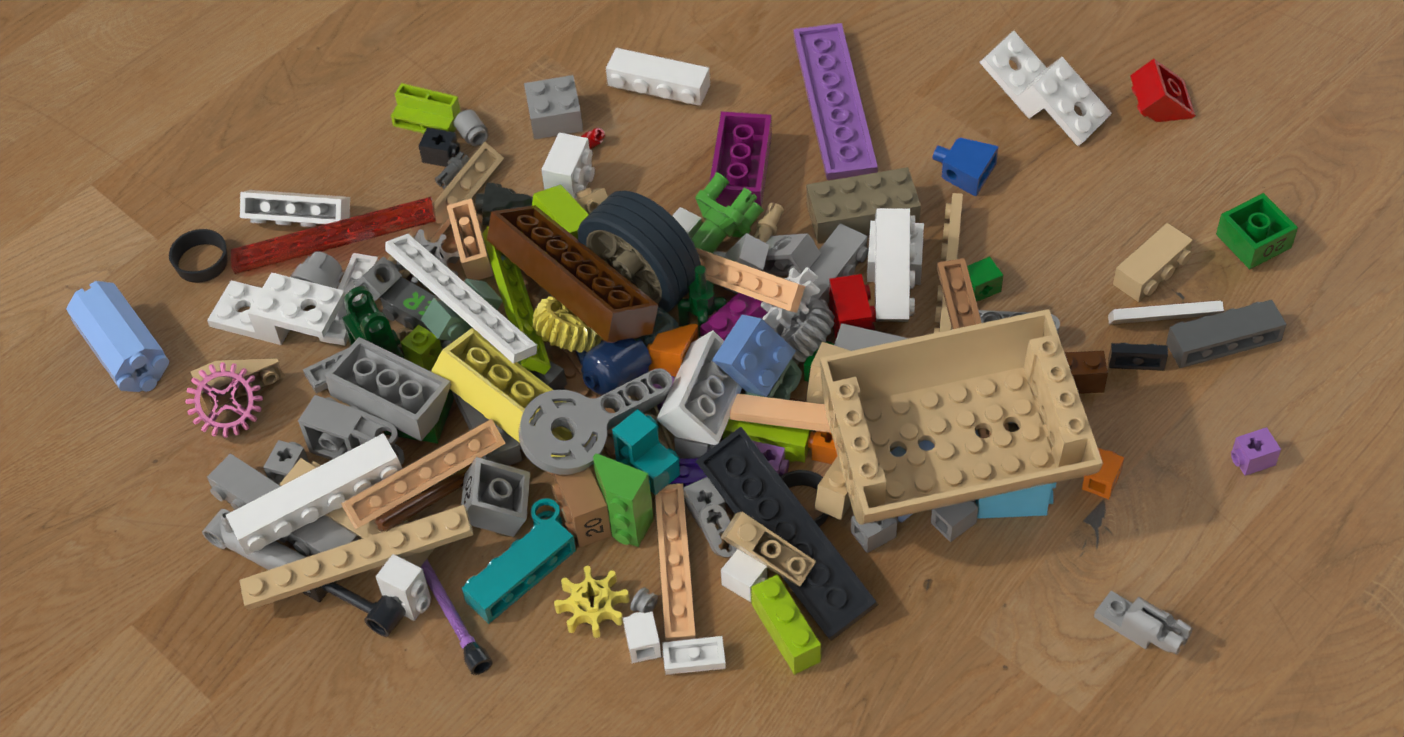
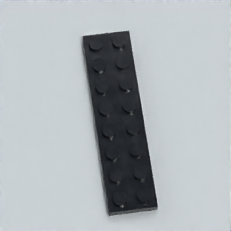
[696,426,879,641]

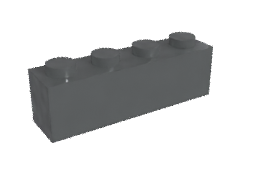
[1166,300,1287,368]

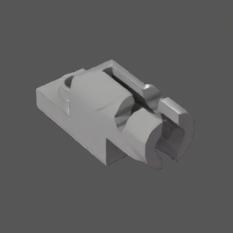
[1094,591,1193,655]

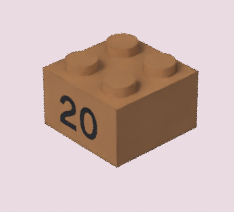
[551,467,612,548]

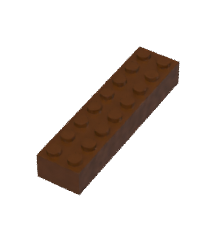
[487,205,658,343]

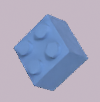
[712,315,796,397]

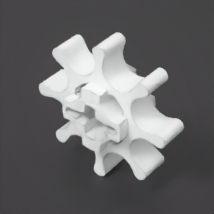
[761,267,820,328]

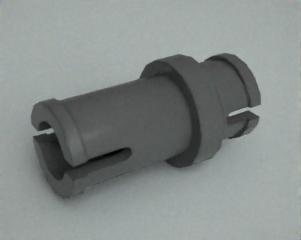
[435,152,470,189]

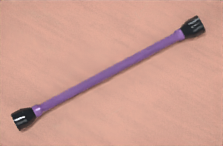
[420,559,492,675]

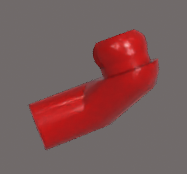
[581,127,605,149]

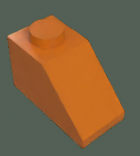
[647,324,698,377]

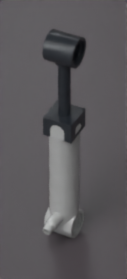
[202,509,406,637]

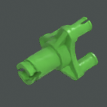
[691,172,764,253]

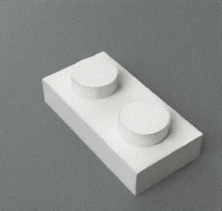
[662,636,726,675]

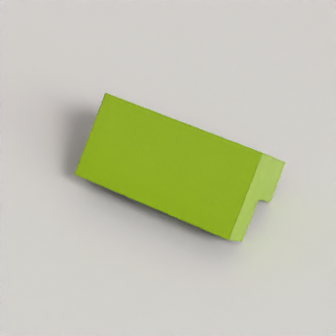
[391,83,461,134]
[532,184,589,239]

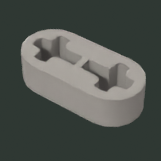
[698,504,737,557]

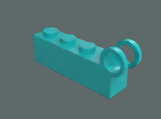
[462,498,576,624]

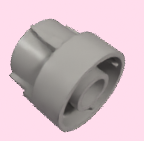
[290,252,344,289]

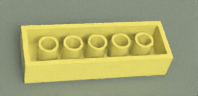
[431,328,597,457]

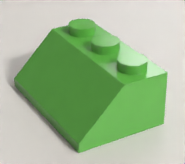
[593,453,654,547]

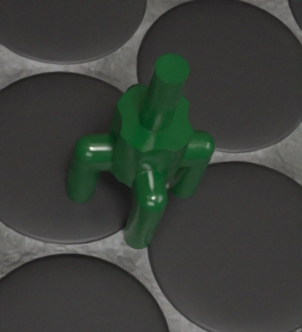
[678,265,727,338]

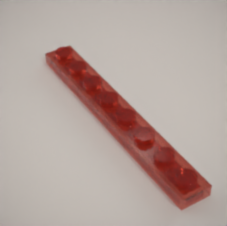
[231,197,436,274]

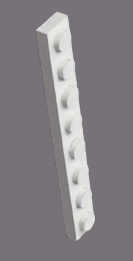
[385,234,537,364]

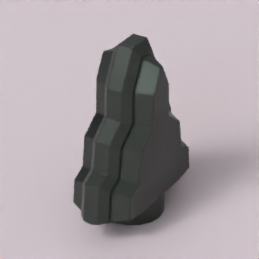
[476,183,533,226]

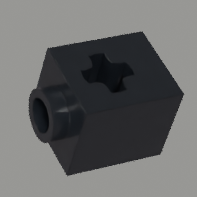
[418,127,460,167]

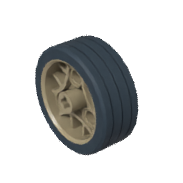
[578,190,701,315]

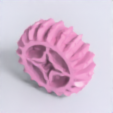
[185,362,263,437]

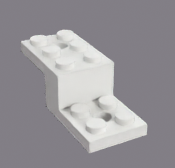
[979,31,1112,146]
[207,272,346,345]

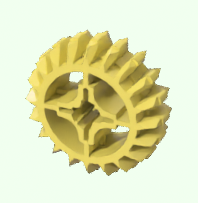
[532,296,603,353]

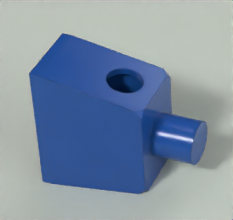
[932,138,998,196]

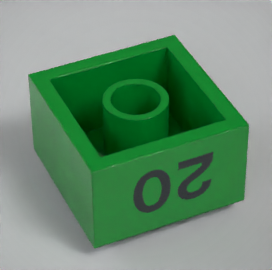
[1216,193,1298,270]

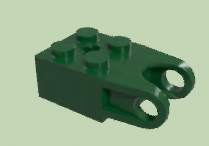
[342,286,405,359]

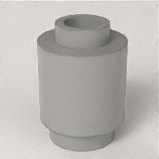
[454,110,488,146]

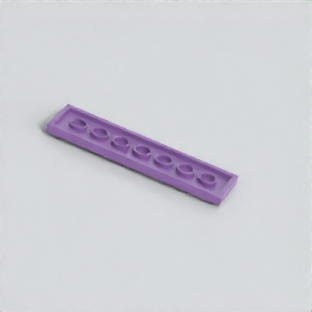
[794,23,878,180]

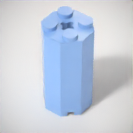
[66,281,169,392]

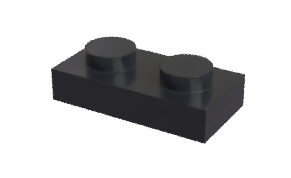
[1108,343,1168,371]

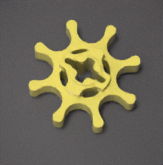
[554,566,629,638]

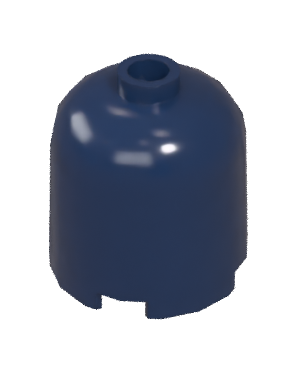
[581,338,652,396]

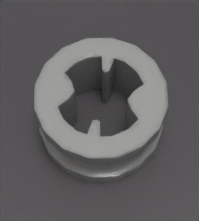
[630,587,658,613]

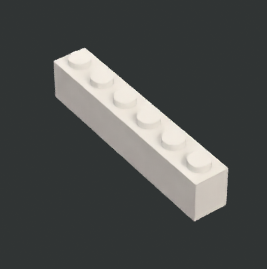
[226,433,403,555]

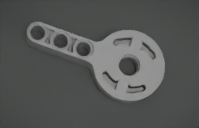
[519,369,672,475]

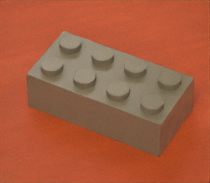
[806,167,921,244]

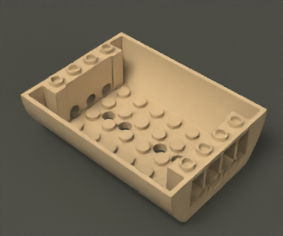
[820,309,1103,525]

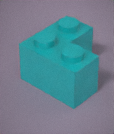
[612,409,680,495]

